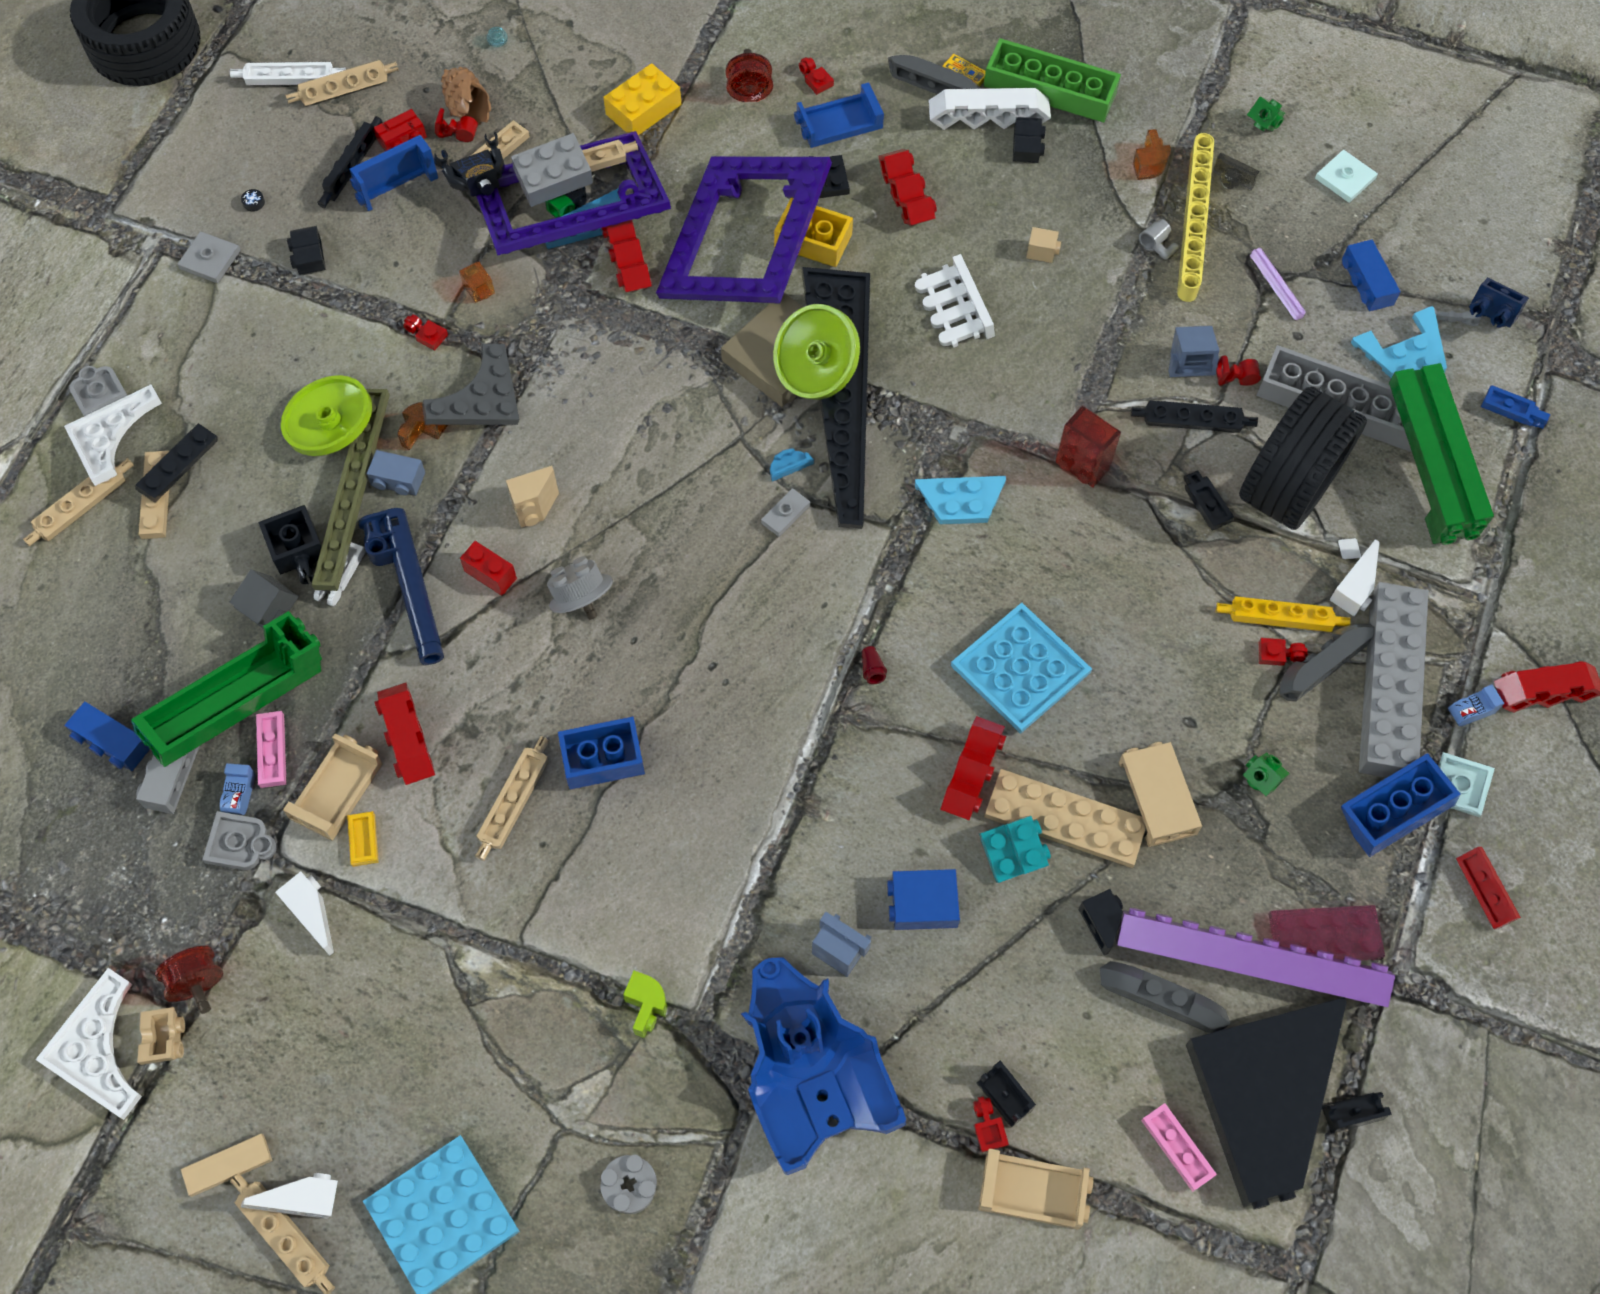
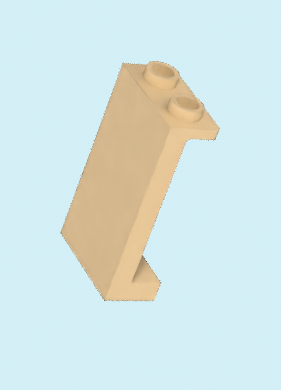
[283,734,383,841]
[1119,742,1202,847]
[978,1149,1093,1230]

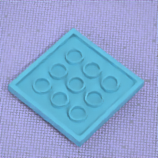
[951,603,1092,734]
[363,1135,520,1294]

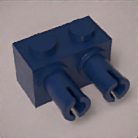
[1469,277,1529,328]

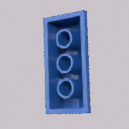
[1341,753,1461,857]

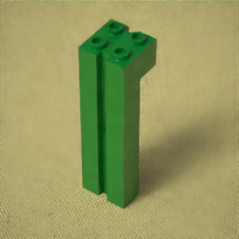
[1389,363,1494,545]
[131,611,322,768]

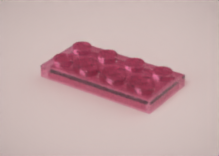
[1268,905,1385,961]

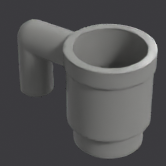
[1139,219,1179,260]

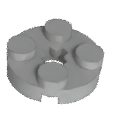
[600,1155,657,1214]

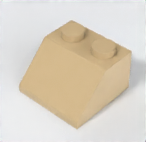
[506,466,559,528]

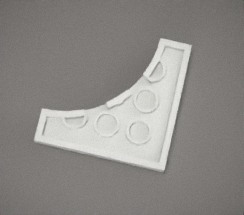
[64,385,162,486]
[35,968,142,1120]

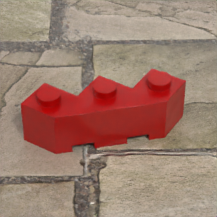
[878,149,937,225]
[601,220,652,292]
[1493,661,1600,713]
[374,682,435,785]
[940,716,1007,820]

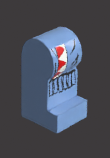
[1448,685,1504,726]
[220,764,256,815]

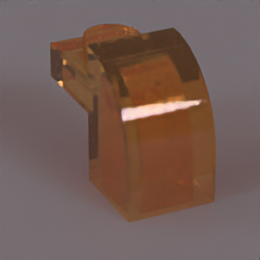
[1133,129,1171,180]
[397,402,448,450]

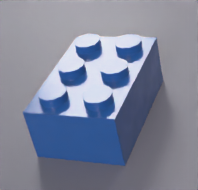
[558,716,645,790]

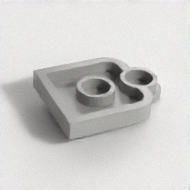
[69,366,128,416]
[202,811,276,870]

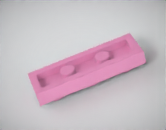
[256,711,286,788]
[1141,1103,1217,1192]

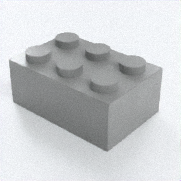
[511,133,593,207]

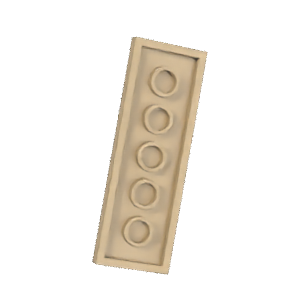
[985,769,1146,868]

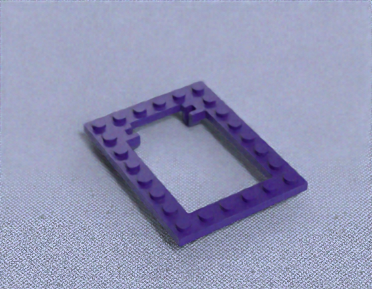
[476,131,671,256]
[656,156,832,303]

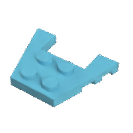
[1351,306,1447,378]

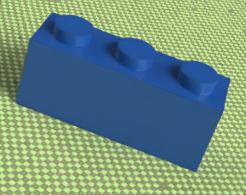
[1342,239,1401,312]
[65,701,150,771]

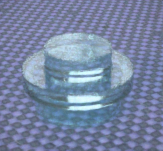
[487,27,508,47]

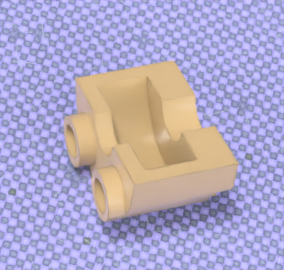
[137,1007,185,1065]

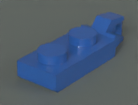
[1481,385,1550,429]

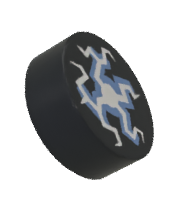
[241,189,265,211]

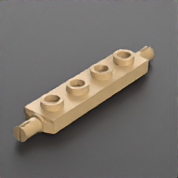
[285,60,399,106]
[582,140,638,172]
[23,458,134,547]
[475,736,550,861]
[230,1174,335,1294]

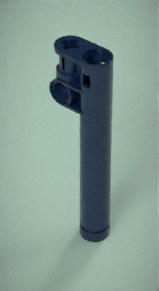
[358,508,444,665]

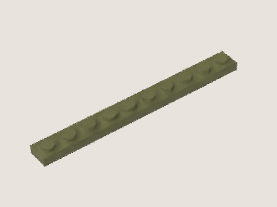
[312,389,390,591]

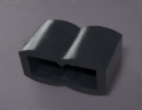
[1013,117,1046,163]
[287,226,326,275]

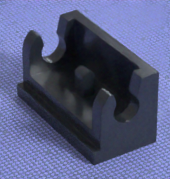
[976,1060,1036,1128]
[1322,1092,1392,1134]

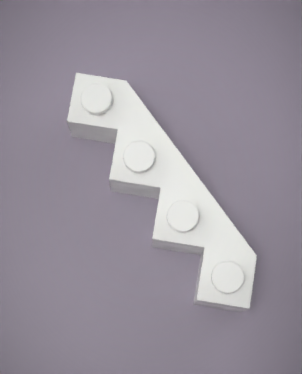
[929,88,1051,130]

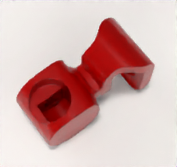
[435,108,478,142]
[1216,355,1261,386]

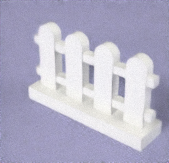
[915,254,995,348]

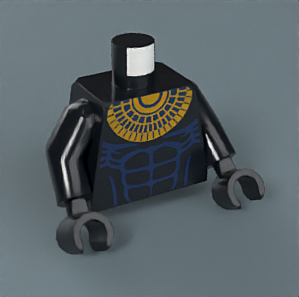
[434,132,505,197]

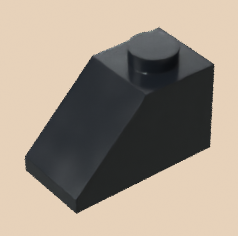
[1078,889,1123,956]

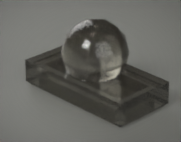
[1213,153,1260,190]

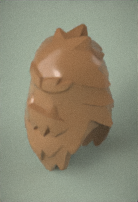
[441,67,491,125]

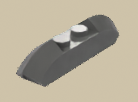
[888,55,981,94]
[1280,624,1374,702]
[1100,961,1230,1033]

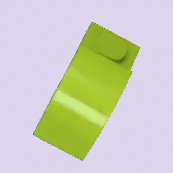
[623,970,667,1038]

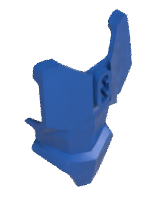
[741,957,906,1175]

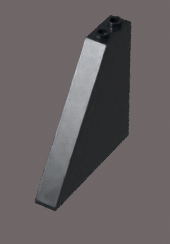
[1186,997,1347,1210]

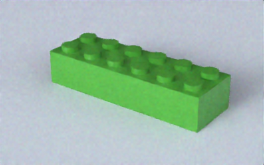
[984,38,1121,123]

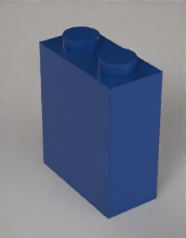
[887,869,960,930]

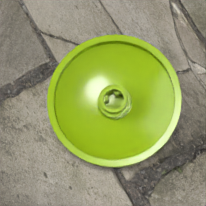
[773,304,860,400]
[281,375,372,456]

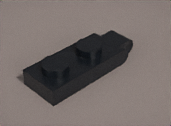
[1184,470,1234,531]

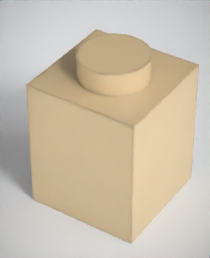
[1026,227,1061,263]

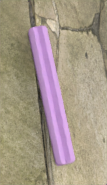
[1250,248,1306,320]

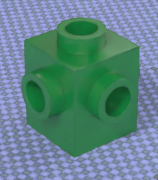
[1247,96,1286,132]
[1243,753,1290,796]

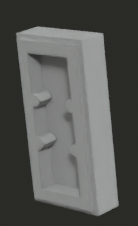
[761,488,810,537]

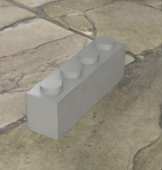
[136,746,200,814]

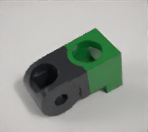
[545,187,587,218]

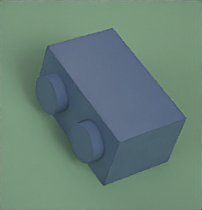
[367,450,425,496]

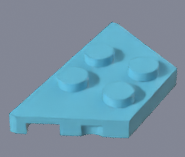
[915,476,1006,524]

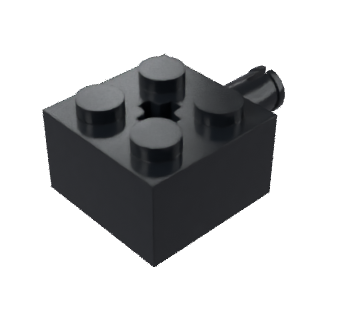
[258,505,322,585]

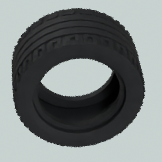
[70,0,201,86]
[1239,387,1367,530]

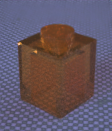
[459,261,495,303]

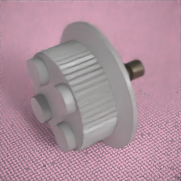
[547,556,613,620]

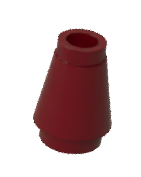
[861,646,887,685]

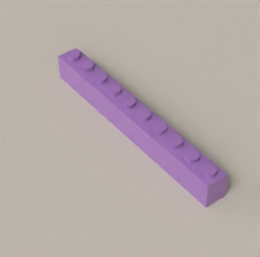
[1116,908,1395,1007]

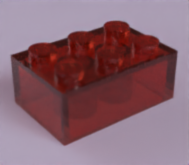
[1056,406,1121,488]

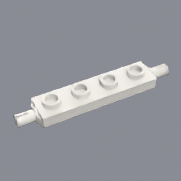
[230,62,346,85]

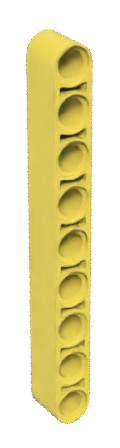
[1177,133,1214,302]

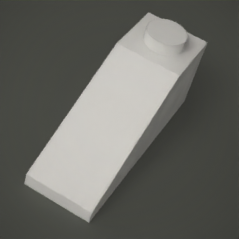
[1330,540,1379,616]
[275,871,334,956]
[241,1173,338,1219]

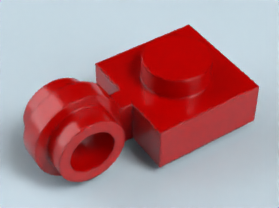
[798,57,834,95]
[403,314,448,351]
[1259,638,1308,666]
[973,1096,1009,1153]

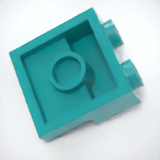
[978,816,1051,883]

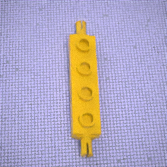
[1215,596,1351,632]

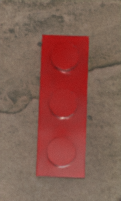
[1456,847,1521,930]

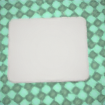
[1338,538,1361,559]

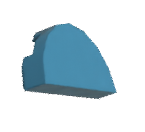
[770,448,814,482]

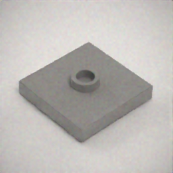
[177,231,241,283]

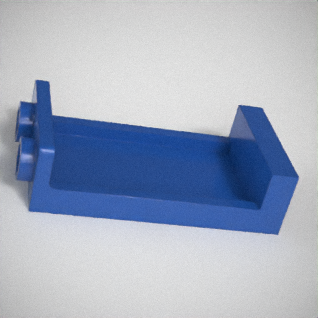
[794,82,884,148]
[350,135,438,211]

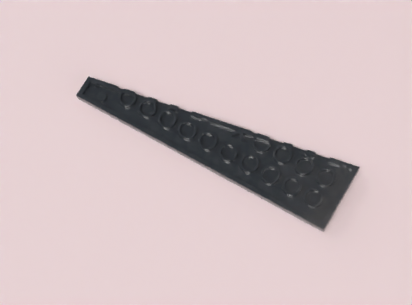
[801,267,870,529]

